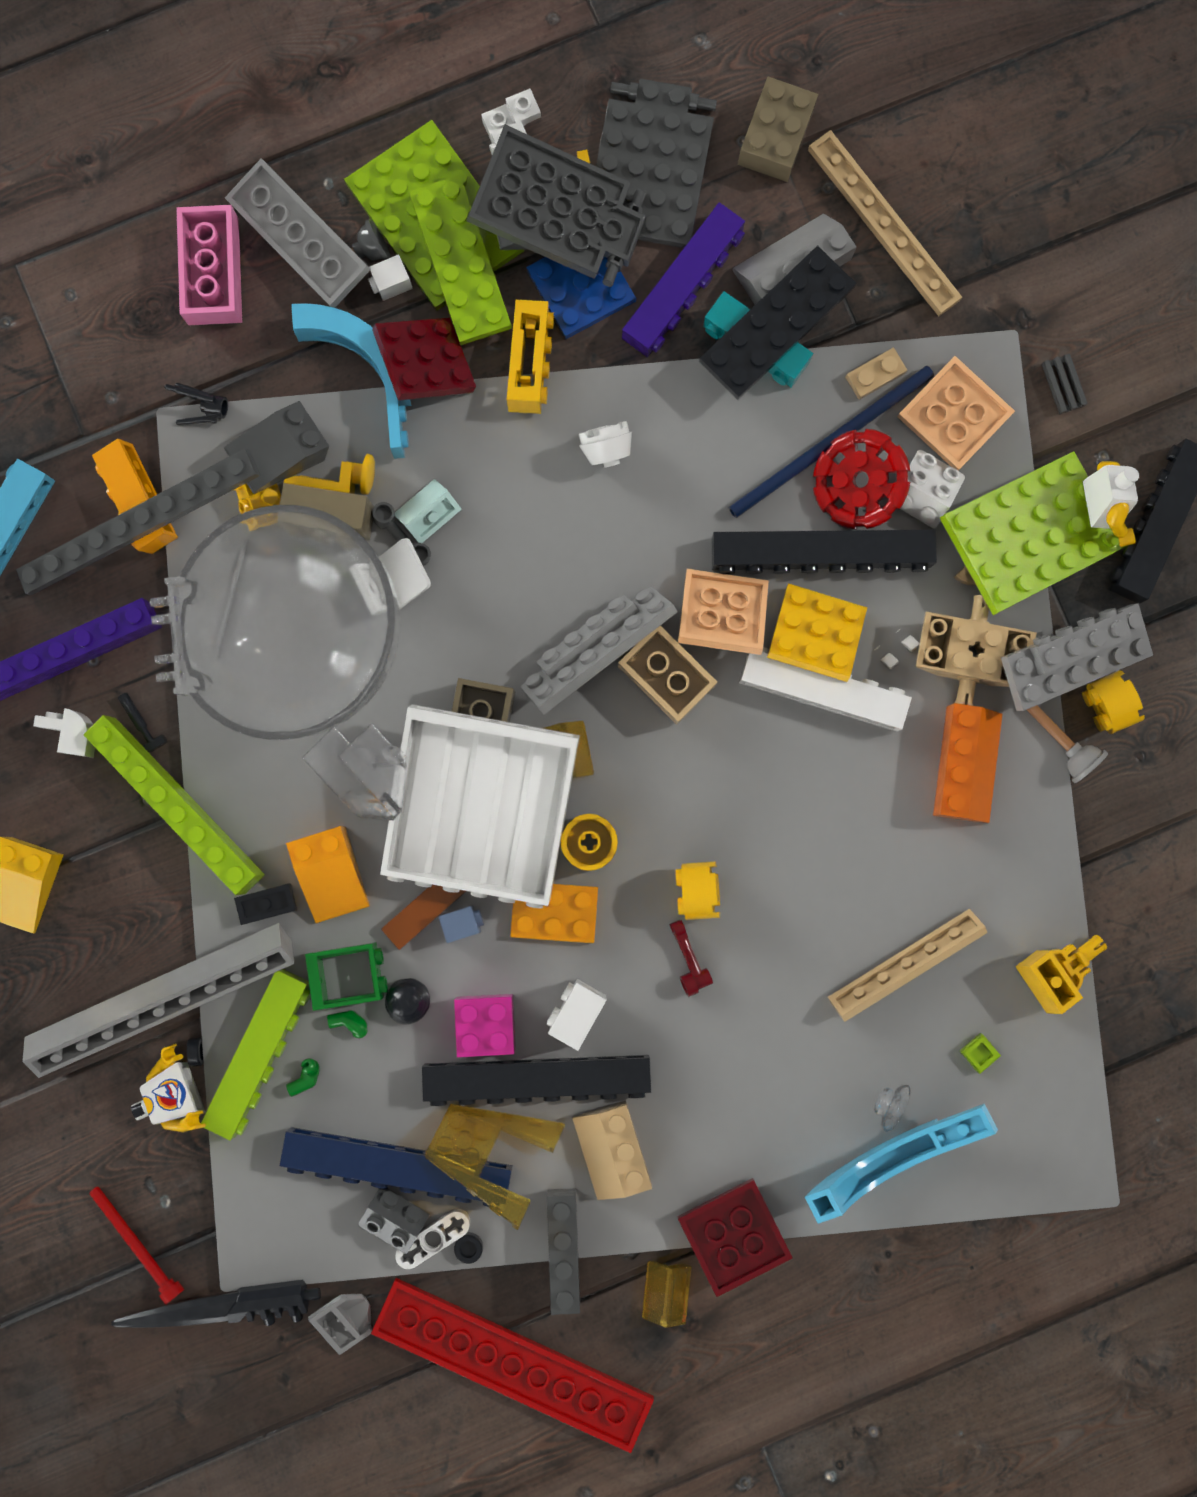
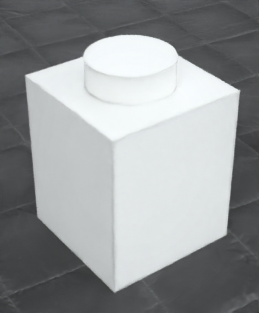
[368,254,413,301]

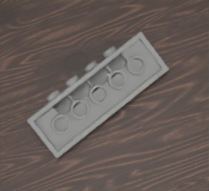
[520,586,678,715]
[1001,603,1153,711]

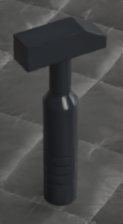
[118,693,168,752]

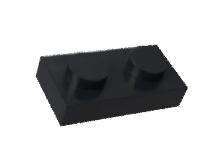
[234,883,297,925]

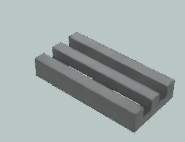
[1042,353,1088,414]

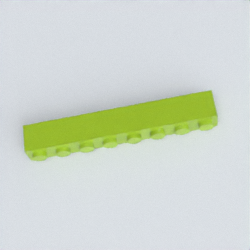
[83,715,265,895]

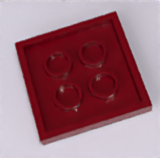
[372,318,476,400]
[677,1178,793,1297]

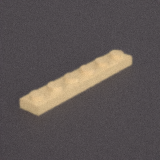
[828,909,987,1022]

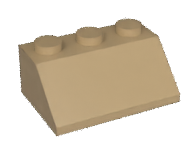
[572,1100,652,1200]

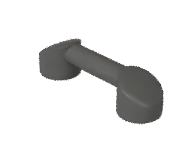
[372,502,431,566]

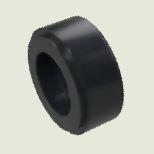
[187,1037,204,1067]
[454,1232,483,1264]

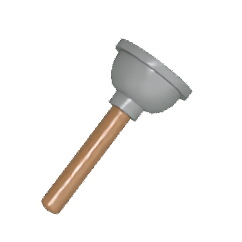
[1027,705,1108,783]

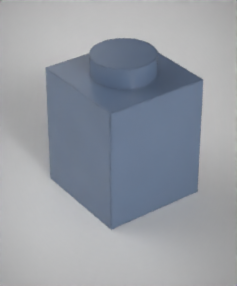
[438,905,484,943]

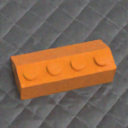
[933,703,1003,823]

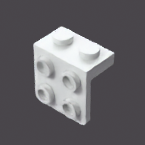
[887,450,965,529]
[352,538,431,615]

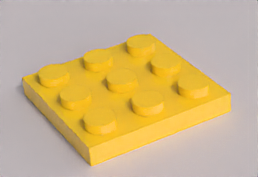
[767,583,867,682]

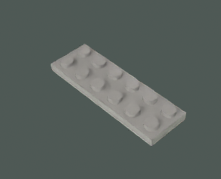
[225,158,371,308]

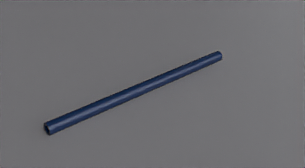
[728,366,934,518]

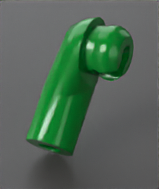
[327,1010,368,1038]
[286,1058,320,1097]

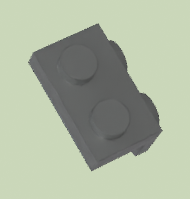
[358,1188,430,1254]

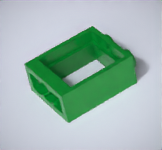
[305,942,388,1011]

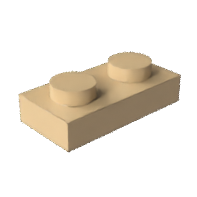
[845,347,908,400]

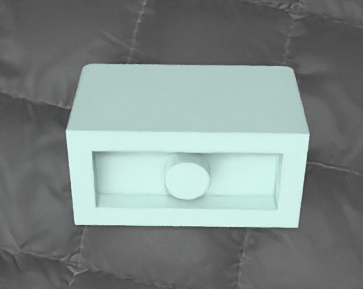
[395,479,462,543]

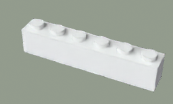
[739,647,912,732]

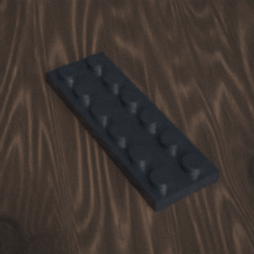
[699,245,857,400]

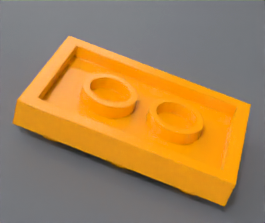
[510,884,598,943]

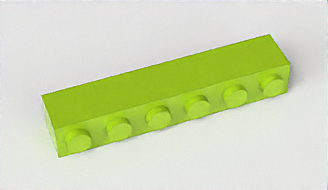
[201,969,311,1141]

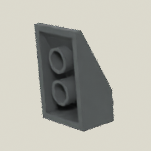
[224,401,329,494]

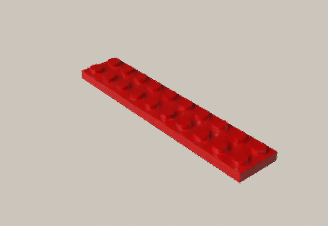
[371,1278,654,1453]

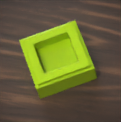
[960,1033,1001,1074]

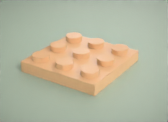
[897,356,1015,471]
[678,569,769,655]

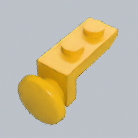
[284,453,375,495]

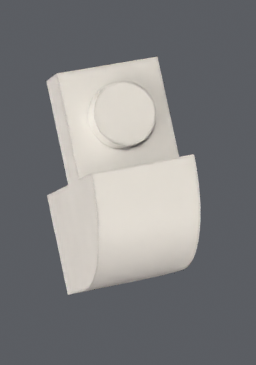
[33,708,95,758]

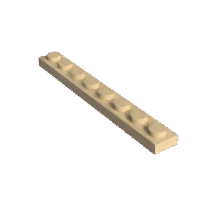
[808,130,962,317]

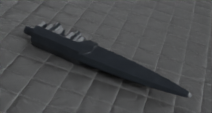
[111,1280,321,1328]

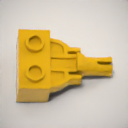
[1015,935,1107,1014]

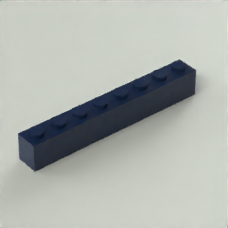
[280,1127,513,1208]

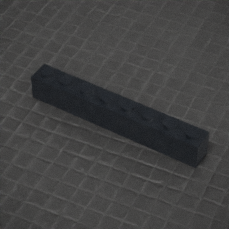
[712,530,937,574]
[422,1055,651,1106]

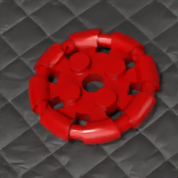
[813,429,911,530]

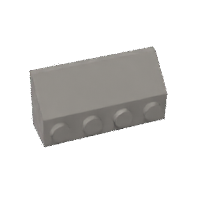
[732,213,856,305]

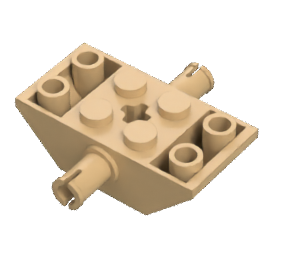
[916,595,1037,706]

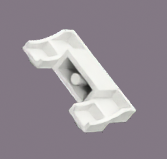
[481,89,541,155]

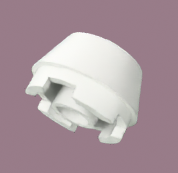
[579,421,632,468]

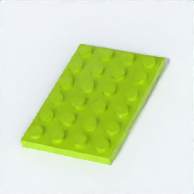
[344,120,524,311]
[940,451,1126,615]

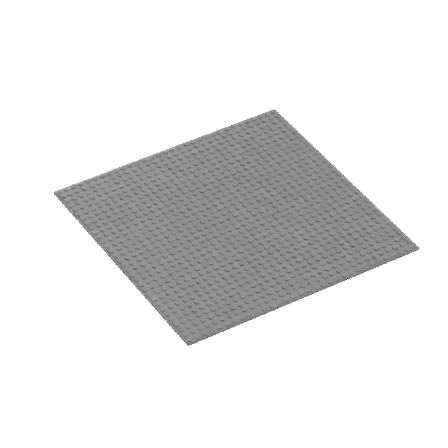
[156,330,1120,1292]

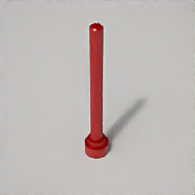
[89,1187,185,1305]

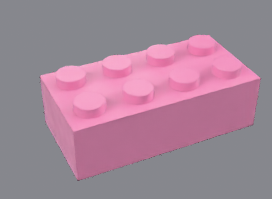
[177,205,242,325]

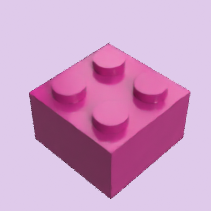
[454,994,516,1057]

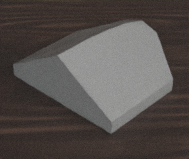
[308,1294,372,1355]

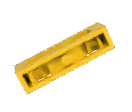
[506,300,554,414]

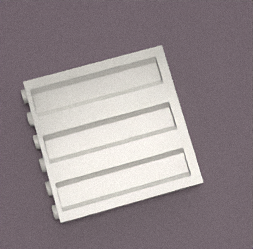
[380,704,580,908]

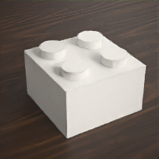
[546,979,607,1051]

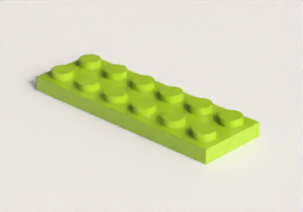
[409,175,512,345]

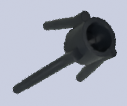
[164,383,228,425]

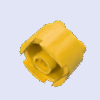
[1082,670,1145,734]
[561,814,618,871]
[675,861,720,920]

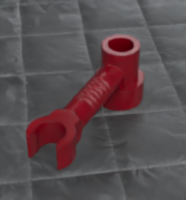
[669,920,713,997]

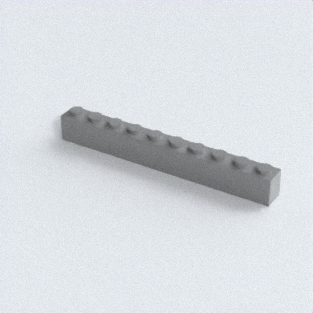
[22,923,294,1078]

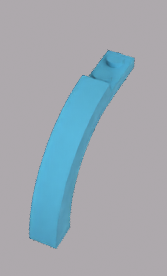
[291,303,412,459]
[805,1103,998,1224]

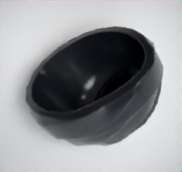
[385,978,430,1024]

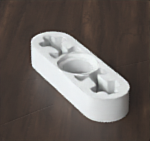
[395,1209,471,1269]

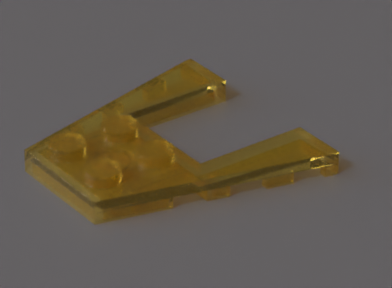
[425,1104,565,1230]

